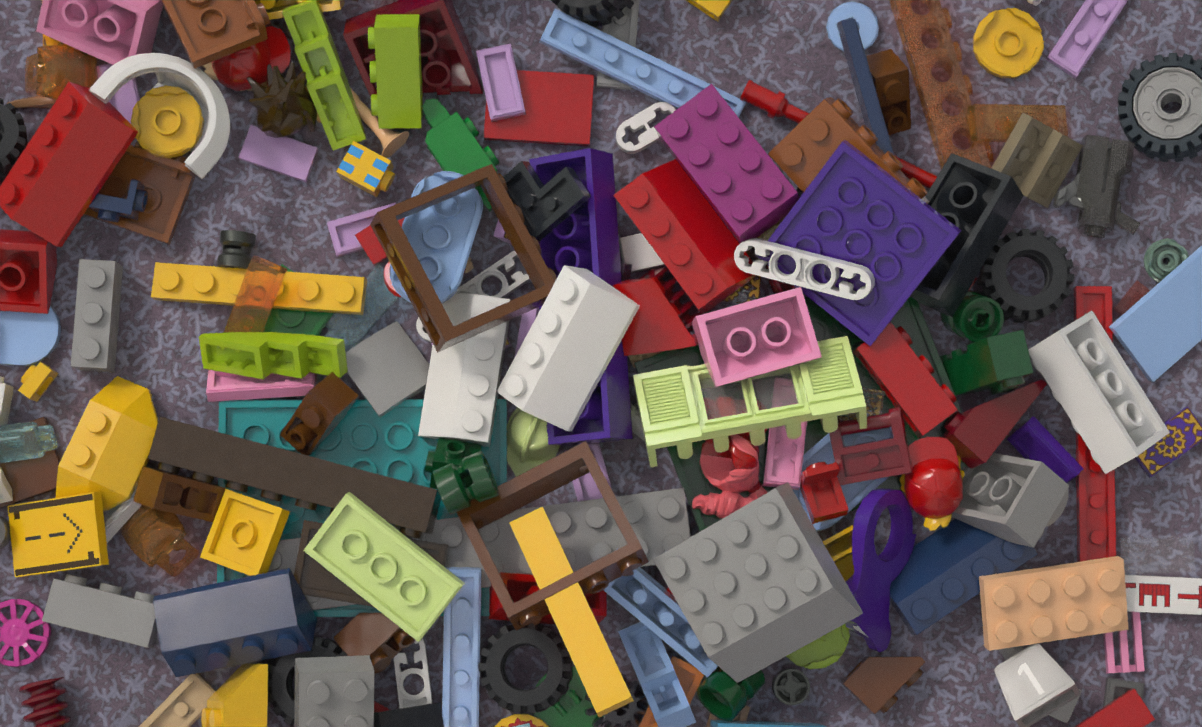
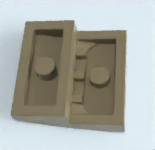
[991,113,1083,208]

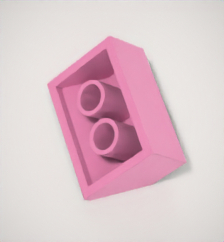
[692,287,822,387]

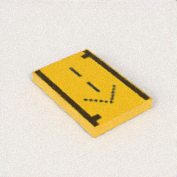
[7,492,109,577]

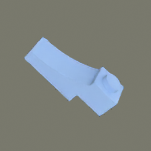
[618,622,696,727]

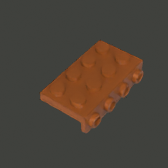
[161,0,270,69]
[768,97,929,204]
[83,141,196,245]

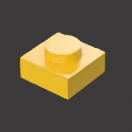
[18,362,59,402]

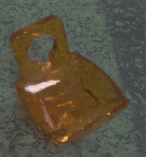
[25,45,97,100]
[120,505,199,577]

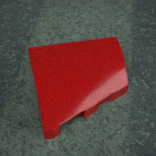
[613,277,698,356]

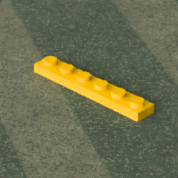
[151,262,367,315]

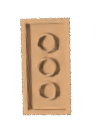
[979,556,1129,651]

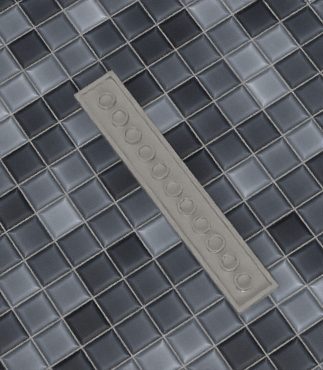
[268,488,690,610]

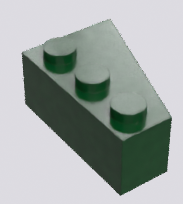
[940,330,1034,397]

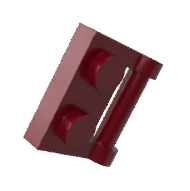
[829,407,913,485]

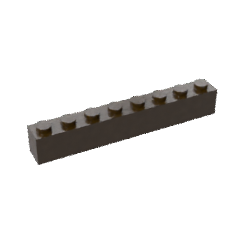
[148,417,441,539]

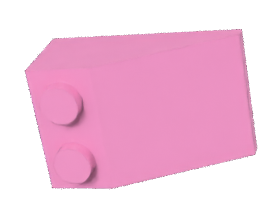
[36,0,163,65]

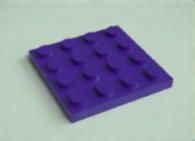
[756,140,961,346]

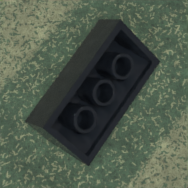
[910,153,1024,317]

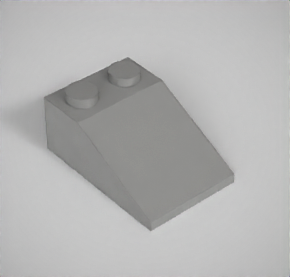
[951,453,1069,548]

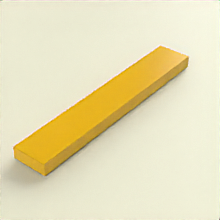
[509,507,634,717]

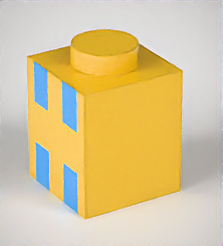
[336,141,395,197]

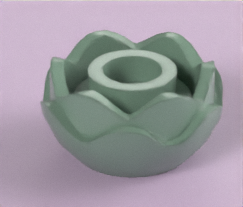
[1144,238,1189,282]

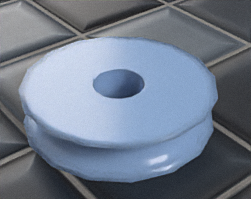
[826,1,879,52]

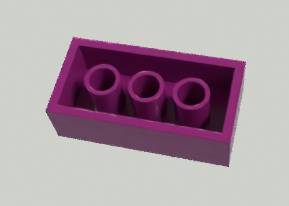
[654,84,799,243]

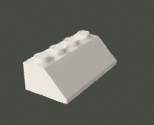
[497,265,640,432]
[418,294,511,447]
[1028,311,1170,474]

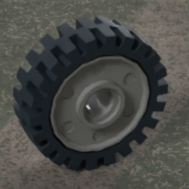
[1118,53,1202,162]

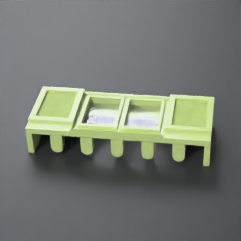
[633,336,867,468]

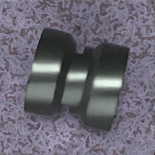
[217,230,256,269]
[772,668,810,705]

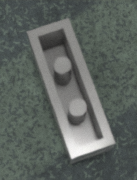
[71,259,123,373]
[42,574,158,648]

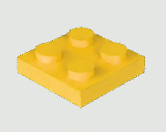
[200,489,290,576]

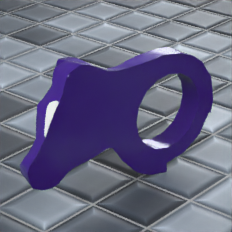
[845,488,916,652]

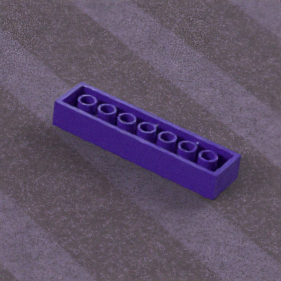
[529,148,633,446]

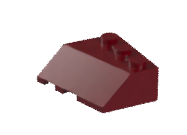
[343,0,483,97]

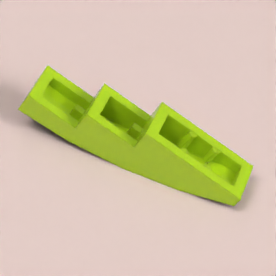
[282,0,366,151]
[199,332,348,380]

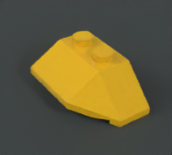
[55,376,158,512]

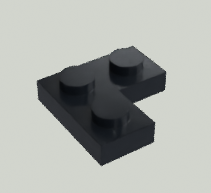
[503,161,591,241]

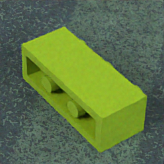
[368,14,423,129]

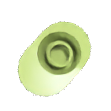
[507,407,560,477]

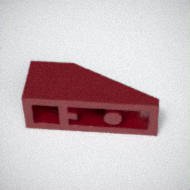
[942,379,1047,469]

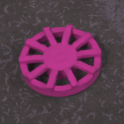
[0,599,51,667]

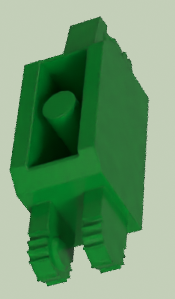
[422,98,499,211]

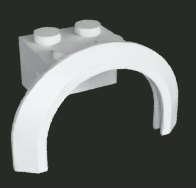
[89,53,230,179]

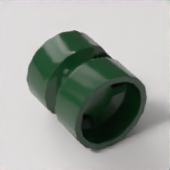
[940,290,1004,342]
[433,451,500,515]
[697,666,765,721]

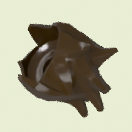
[246,62,317,138]

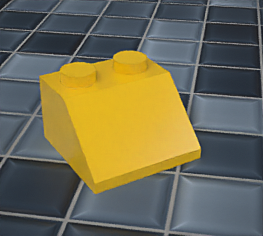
[201,663,268,727]

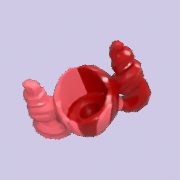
[692,397,767,519]

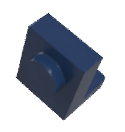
[89,179,148,222]

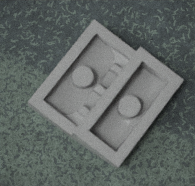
[346,321,429,418]

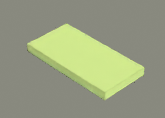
[303,492,465,642]

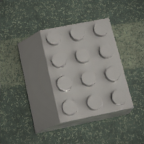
[653,482,863,683]

